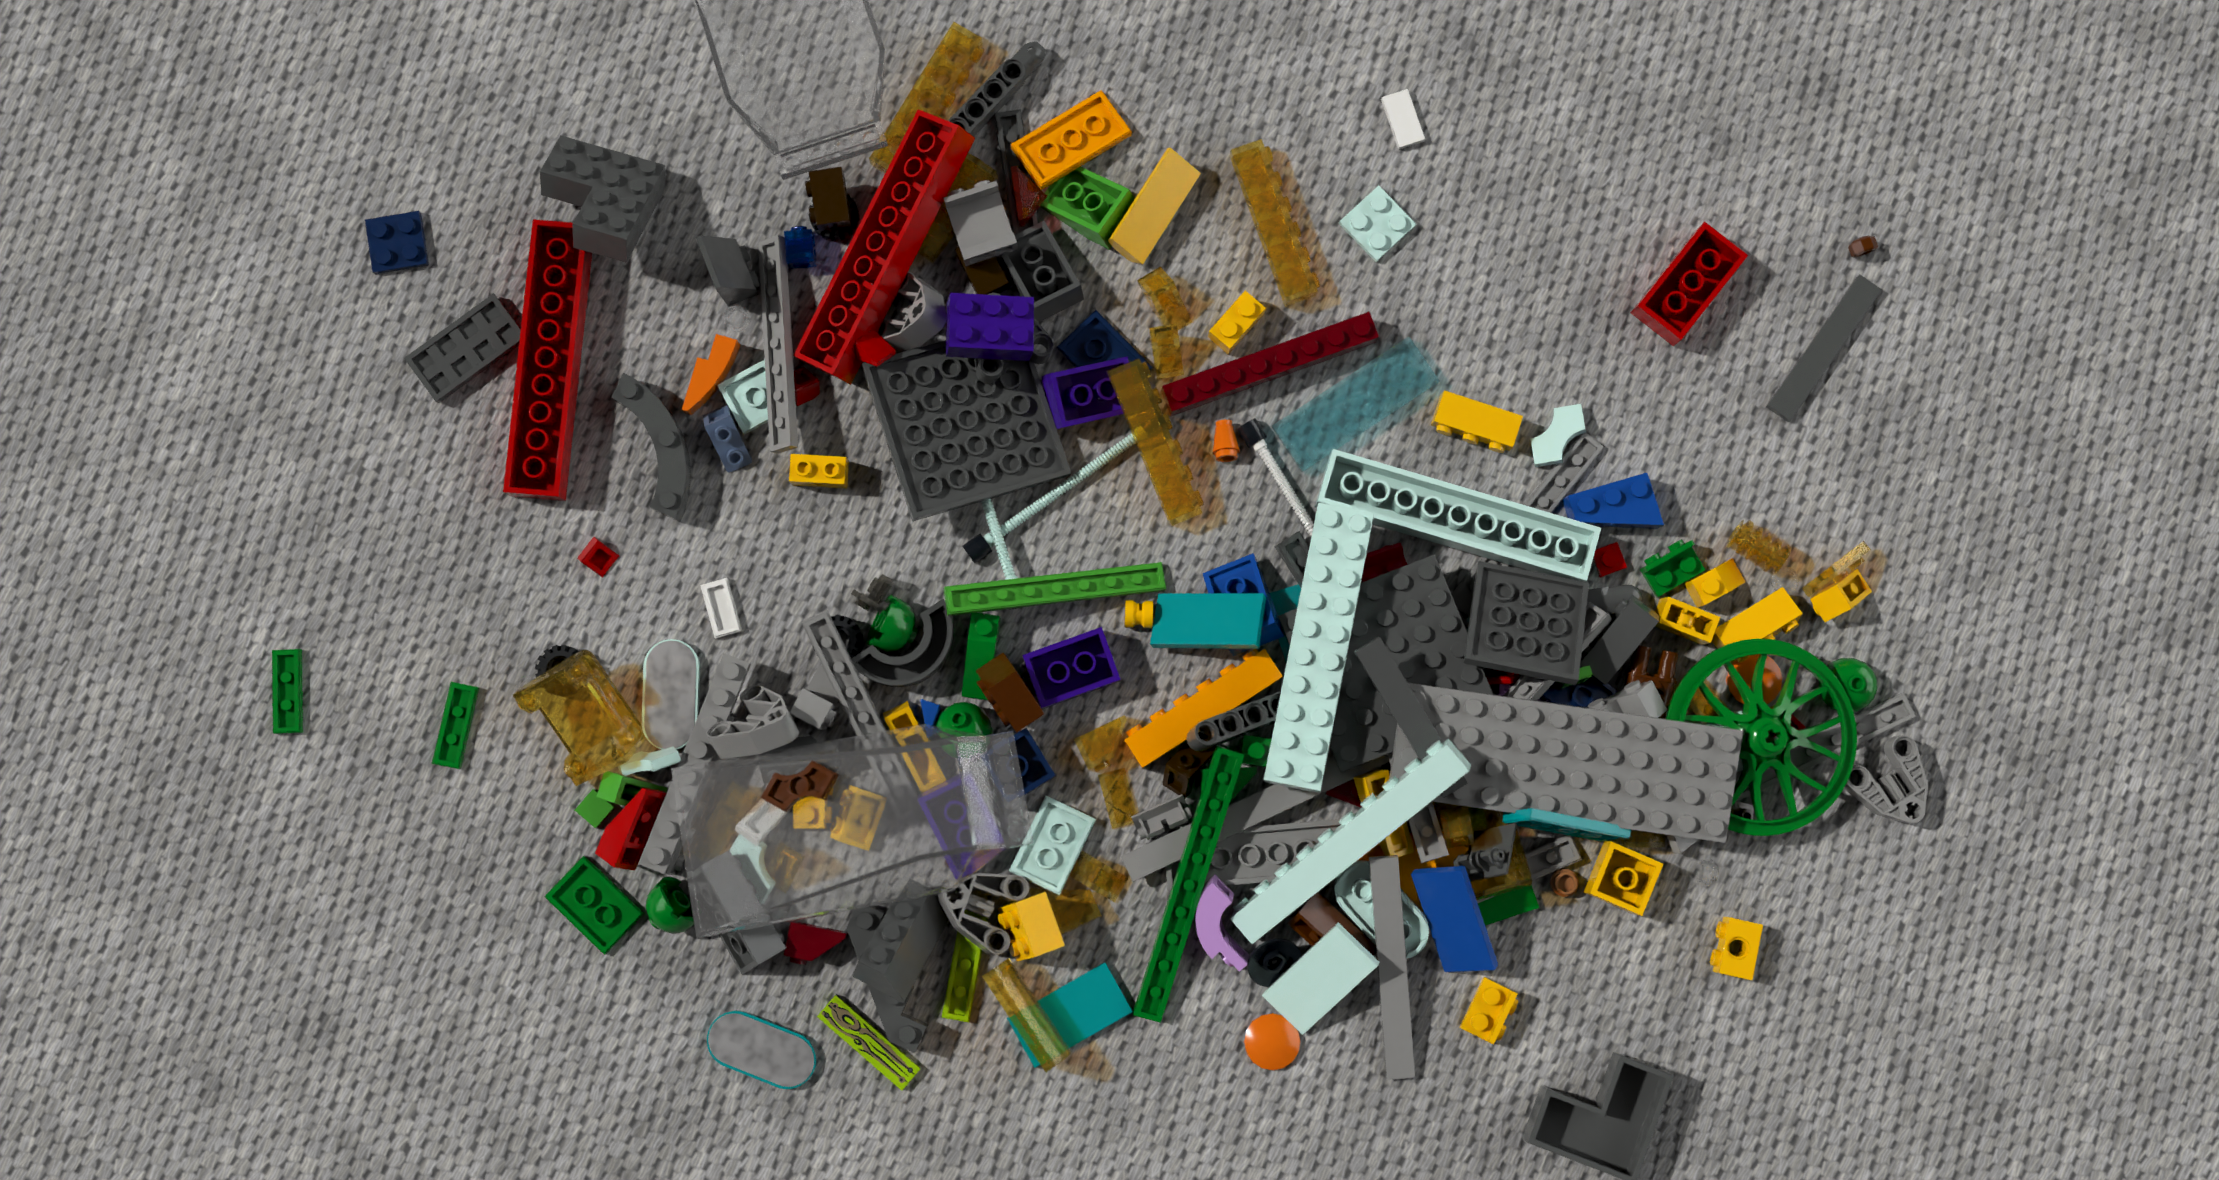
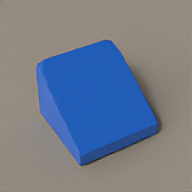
[920,699,942,733]

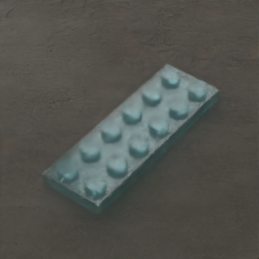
[1272,337,1440,473]

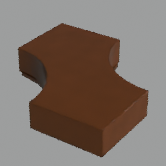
[761,760,839,812]

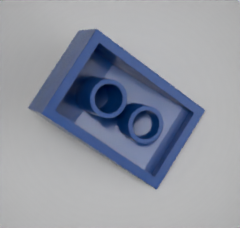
[1203,553,1284,656]

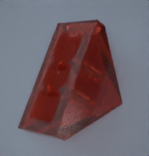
[1011,166,1047,227]

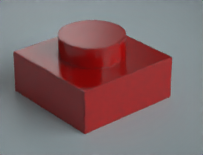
[1593,542,1627,578]

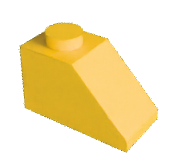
[1684,558,1745,608]
[1810,569,1872,622]

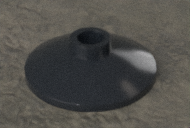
[1247,938,1302,987]

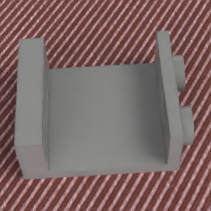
[944,180,1018,266]

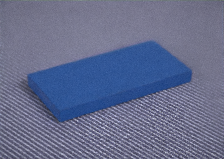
[1411,866,1498,972]

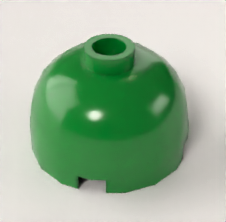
[867,595,918,652]
[1819,658,1877,712]
[936,702,993,760]
[646,876,703,934]

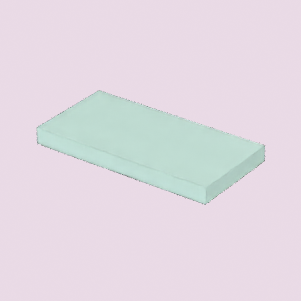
[1262,922,1380,1035]

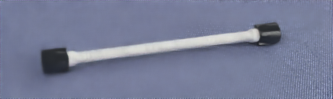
[1237,418,1314,537]

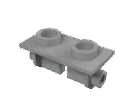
[1131,794,1192,840]

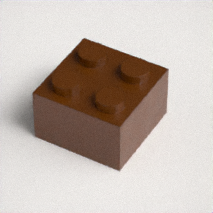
[976,652,1044,733]

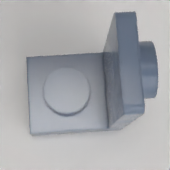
[703,405,752,473]

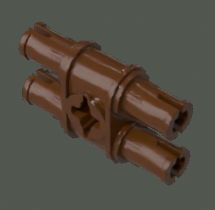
[1624,645,1679,719]

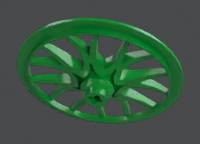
[1666,639,1857,836]

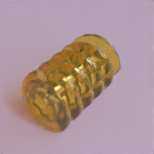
[1726,520,1792,574]

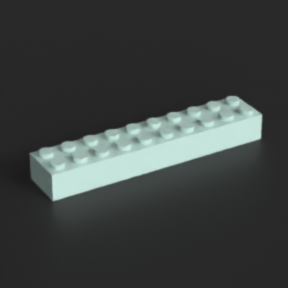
[1315,449,1601,582]
[1264,503,1374,793]

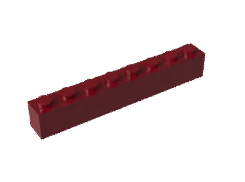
[1161,311,1379,416]

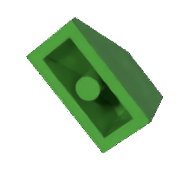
[596,770,668,806]

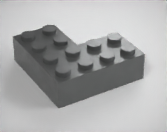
[540,135,665,263]
[1522,1052,1674,1180]

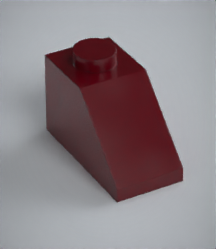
[783,921,848,965]

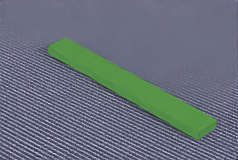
[943,562,1166,616]

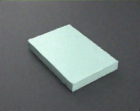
[1009,796,1096,896]

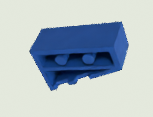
[1562,473,1664,529]

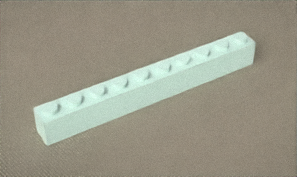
[1230,738,1471,944]

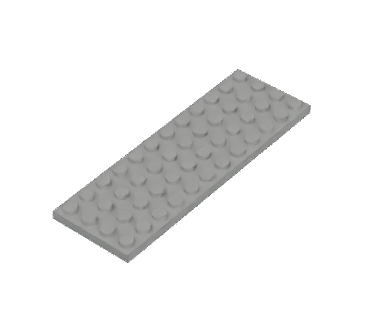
[1389,682,1743,843]

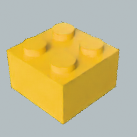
[1583,841,1663,916]
[998,892,1065,961]

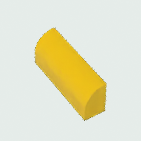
[1108,148,1201,264]

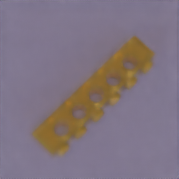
[869,22,984,173]

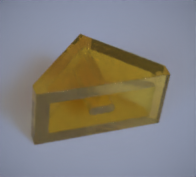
[1070,850,1129,902]

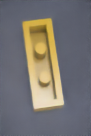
[1431,390,1523,453]
[1712,587,1803,663]

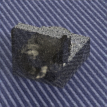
[851,574,894,611]

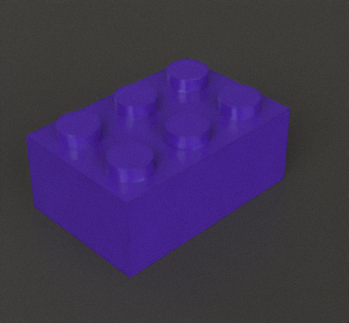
[946,293,1034,361]
[1023,627,1121,709]

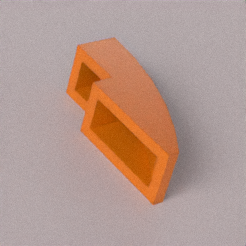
[682,334,741,415]

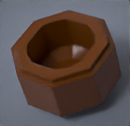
[1848,236,1879,258]

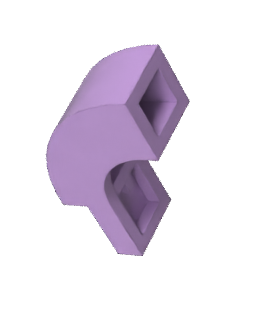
[1195,874,1249,972]

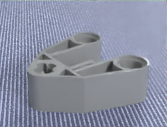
[877,272,947,354]
[706,685,799,759]
[1844,735,1928,823]
[938,873,1029,955]

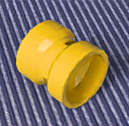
[1124,600,1153,628]

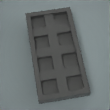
[404,293,521,403]

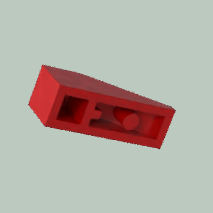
[595,788,667,870]

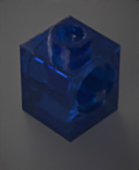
[784,226,817,269]

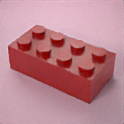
[1630,222,1748,347]

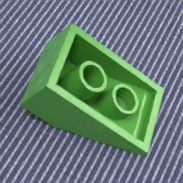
[1037,167,1135,250]

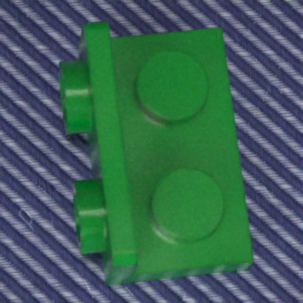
[1640,539,1705,598]

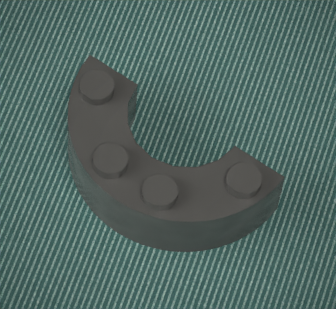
[851,599,954,687]

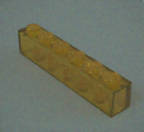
[1229,139,1320,307]
[1106,358,1204,526]

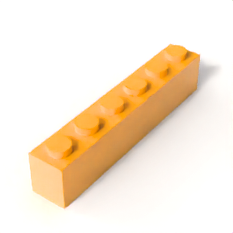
[1124,649,1283,768]

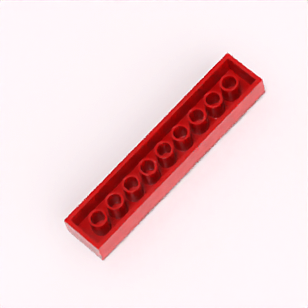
[793,109,975,385]
[503,219,592,501]

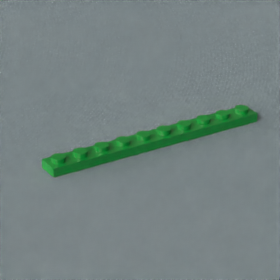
[1133,745,1245,1023]

